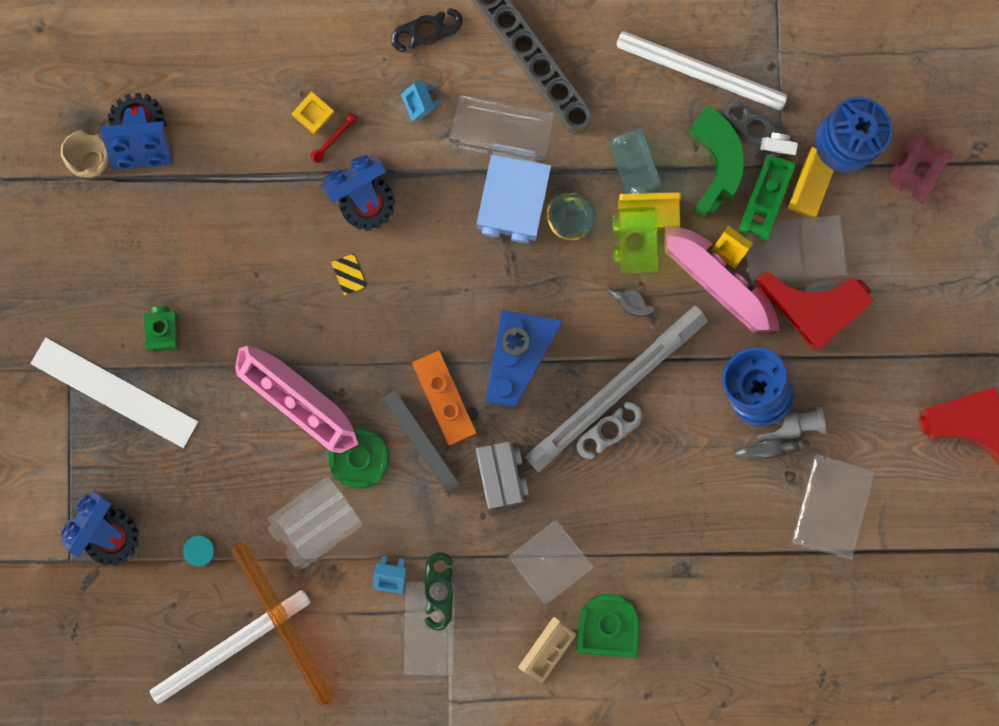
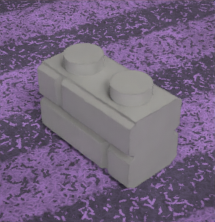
[475,441,529,510]

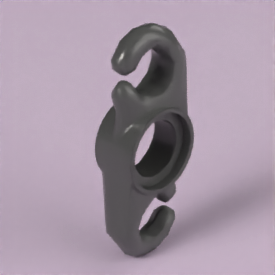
[723,101,785,158]
[733,440,810,459]

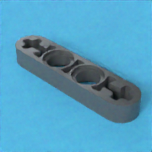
[382,389,462,496]

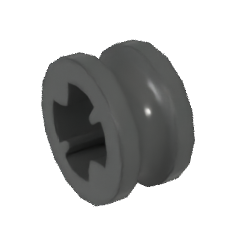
[502,327,529,356]

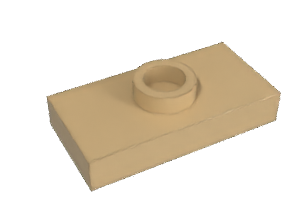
[518,617,577,684]

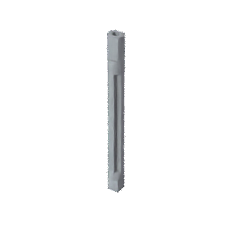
[525,305,708,473]

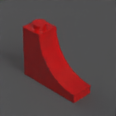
[754,271,874,349]
[918,387,999,465]

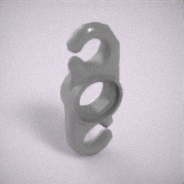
[576,402,643,459]

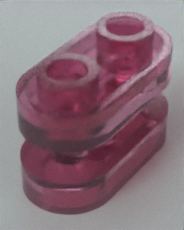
[888,134,953,203]

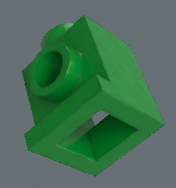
[144,306,180,352]

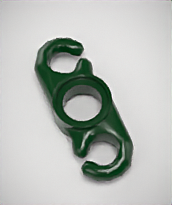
[425,552,453,630]

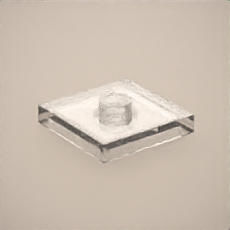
[508,519,594,606]

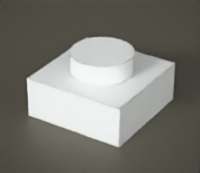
[760,133,798,155]

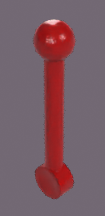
[310,113,357,163]

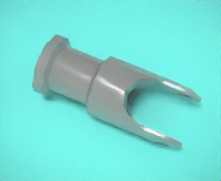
[757,407,826,443]

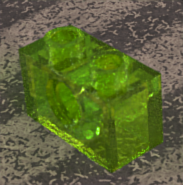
[613,207,658,273]

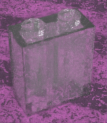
[267,475,365,569]

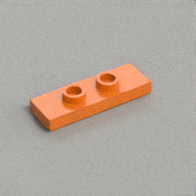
[412,350,477,446]

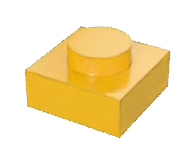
[291,91,335,135]
[710,226,753,269]

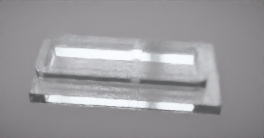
[404,582,455,677]

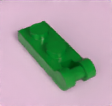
[738,154,796,241]

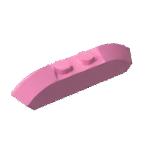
[664,226,780,334]
[235,346,359,453]

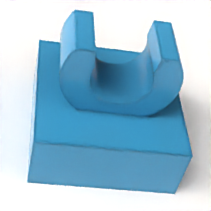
[401,80,441,122]
[373,556,406,594]

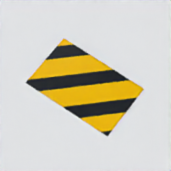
[331,253,367,296]

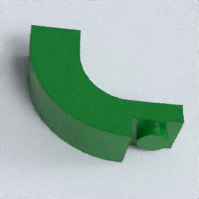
[688,105,744,218]

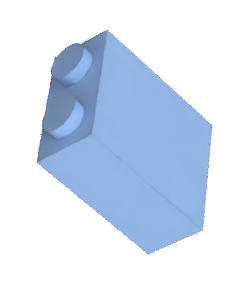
[476,153,551,244]

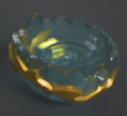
[547,192,596,240]

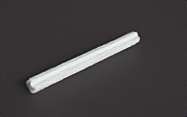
[617,31,787,110]
[150,590,311,704]

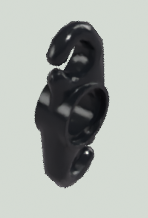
[391,8,463,52]

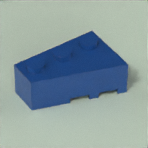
[485,310,562,409]

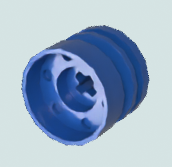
[814,96,893,174]
[722,348,794,426]

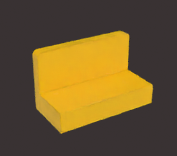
[787,147,834,219]
[618,193,681,230]

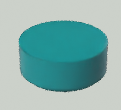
[183,536,215,567]

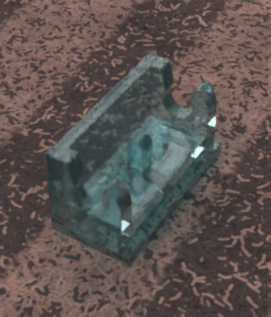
[609,128,661,194]

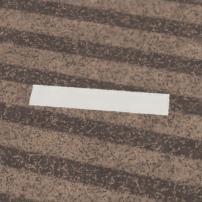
[30,337,198,448]

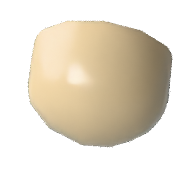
[61,130,110,178]

